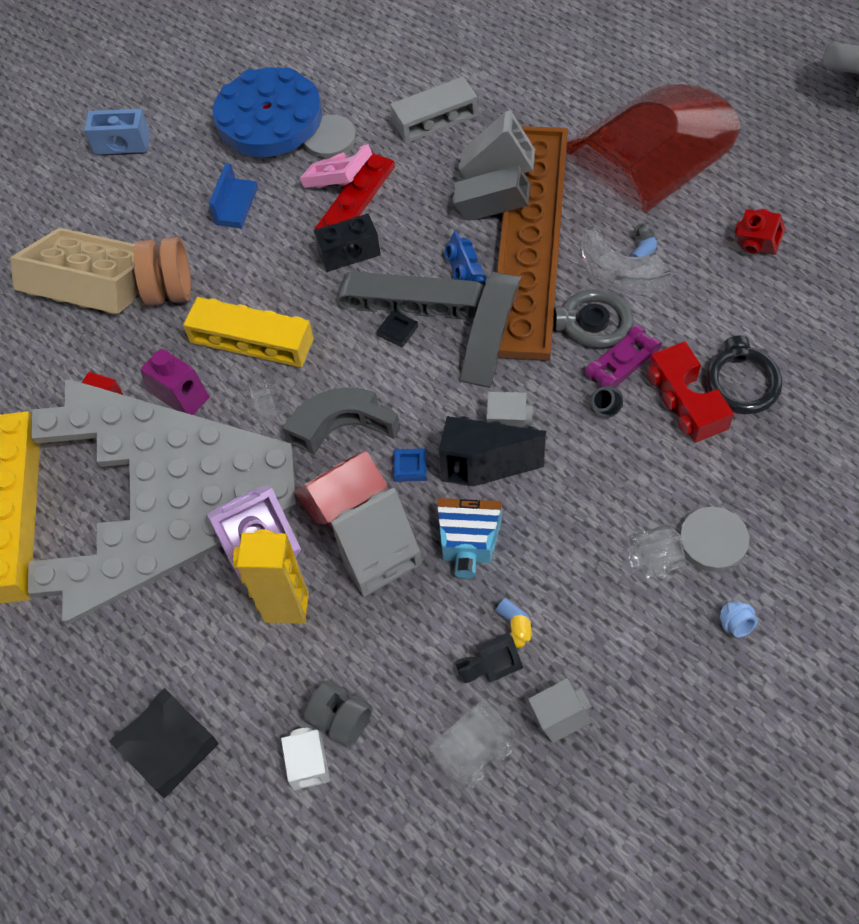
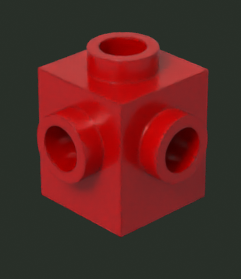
[735,209,785,255]

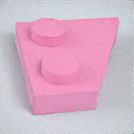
[300,144,372,188]

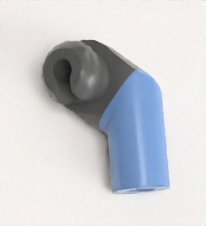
[630,223,657,265]

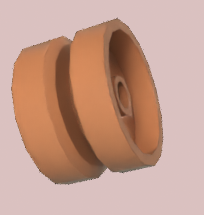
[133,236,191,306]

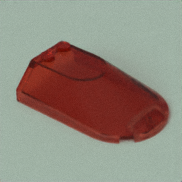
[566,84,740,213]

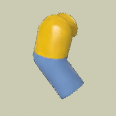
[496,598,532,649]

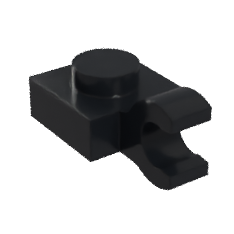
[455,632,523,683]

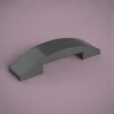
[460,272,521,388]

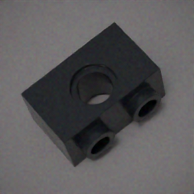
[313,213,381,272]

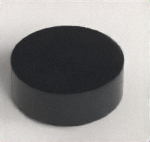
[579,303,610,333]

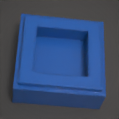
[394,448,427,482]

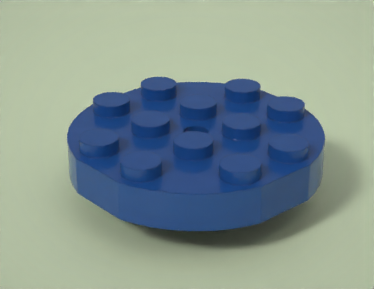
[213,67,322,157]

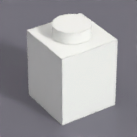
[281,728,330,790]

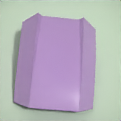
[207,485,301,581]

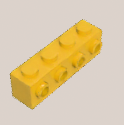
[183,297,314,368]
[233,529,309,624]

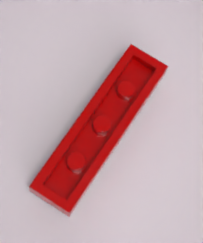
[315,153,395,230]

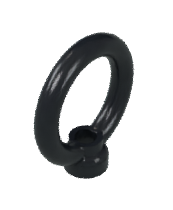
[706,335,782,414]

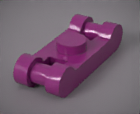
[584,324,662,388]

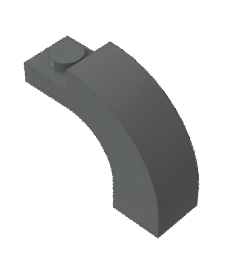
[283,388,400,455]

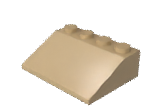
[10,228,139,314]

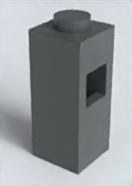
[452,165,531,221]

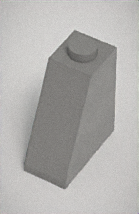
[459,110,535,179]

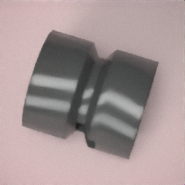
[304,680,373,748]

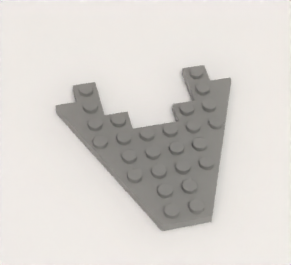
[28,379,297,624]

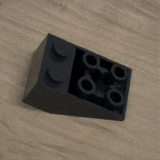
[439,416,546,487]

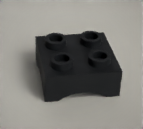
[109,688,219,799]

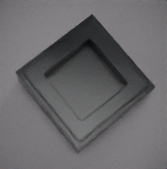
[376,310,418,348]

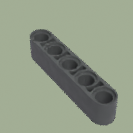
[338,272,485,320]

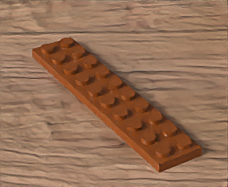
[497,126,568,361]

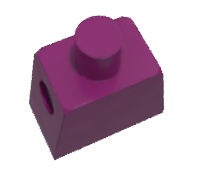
[140,349,210,415]

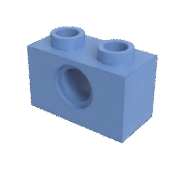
[84,109,150,155]

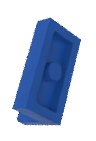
[209,163,258,229]

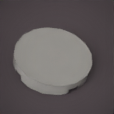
[304,115,357,159]
[679,506,750,573]

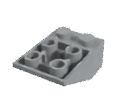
[331,488,422,597]

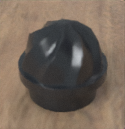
[591,386,623,418]

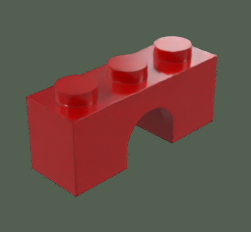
[647,341,734,443]

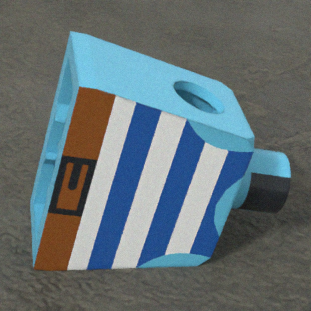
[438,498,502,579]

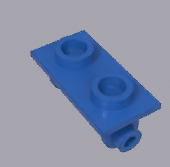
[444,231,487,286]

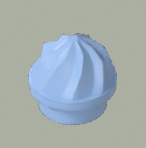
[720,600,758,638]

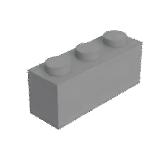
[390,77,478,143]

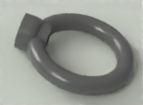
[553,289,633,348]

